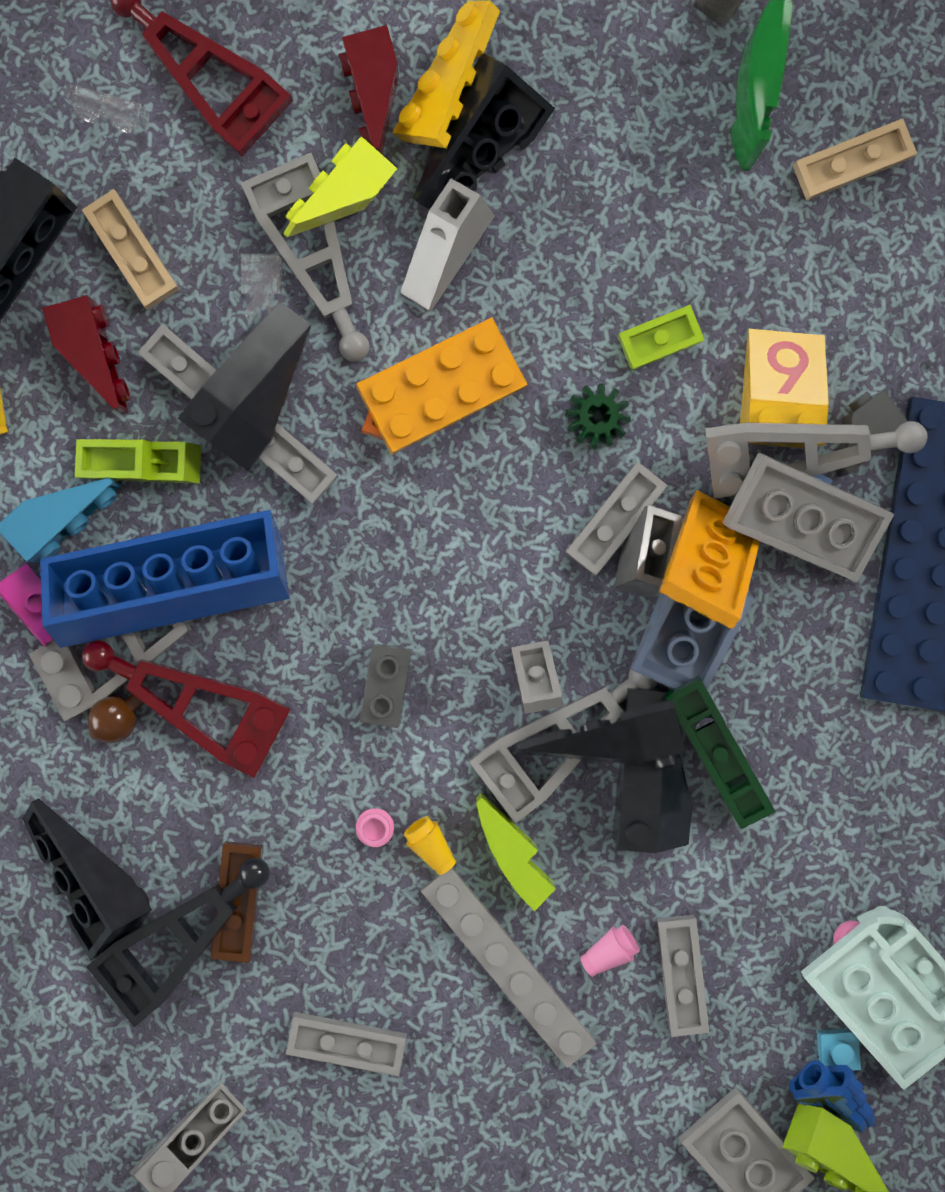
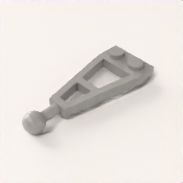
[241,153,370,362]
[705,421,927,499]
[29,619,194,721]
[469,668,658,823]

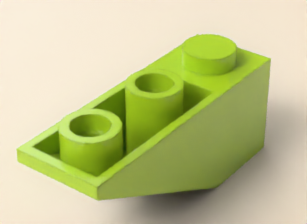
[782,1103,889,1192]

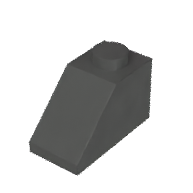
[835,390,908,477]
[614,505,682,598]

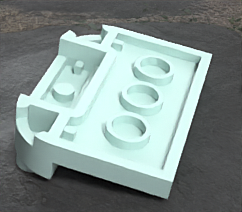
[801,906,945,1090]

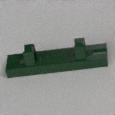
[665,676,775,829]

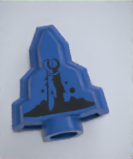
[789,1060,876,1133]

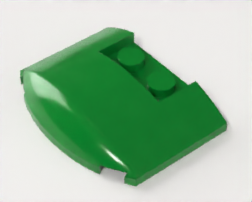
[730,0,793,171]

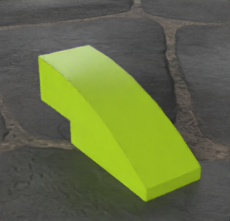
[75,439,201,484]
[476,793,556,912]

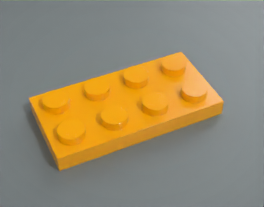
[356,317,528,455]
[659,490,760,629]

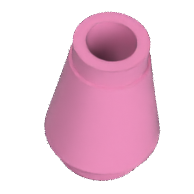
[580,925,640,977]

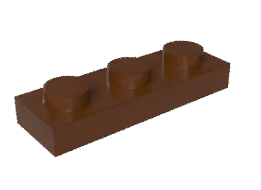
[211,841,264,963]

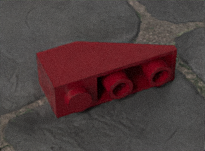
[338,25,399,154]
[42,295,131,414]

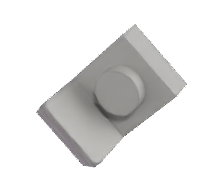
[511,641,563,714]

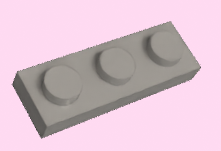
[565,462,668,576]
[656,914,710,1037]
[286,1012,407,1076]

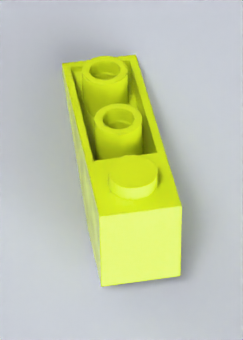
[283,137,397,237]

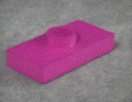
[0,563,54,647]

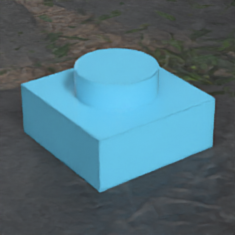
[817,1028,861,1071]

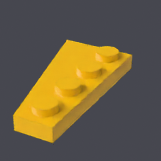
[392,0,500,148]

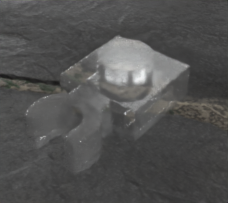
[241,254,282,322]

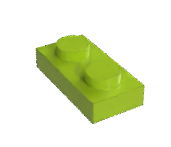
[617,305,705,371]

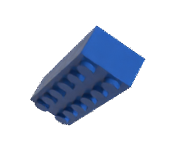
[40,510,290,648]

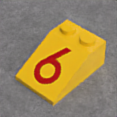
[740,329,829,449]

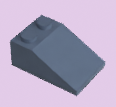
[631,590,754,689]

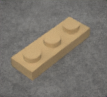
[793,118,917,201]
[82,189,180,310]

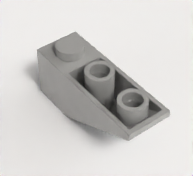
[400,179,495,312]
[129,1083,247,1192]

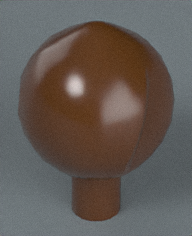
[88,694,144,743]

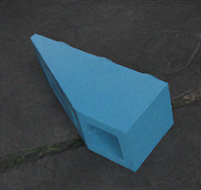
[0,478,122,563]

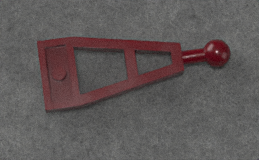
[110,0,293,157]
[82,640,290,778]

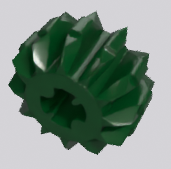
[565,383,631,450]

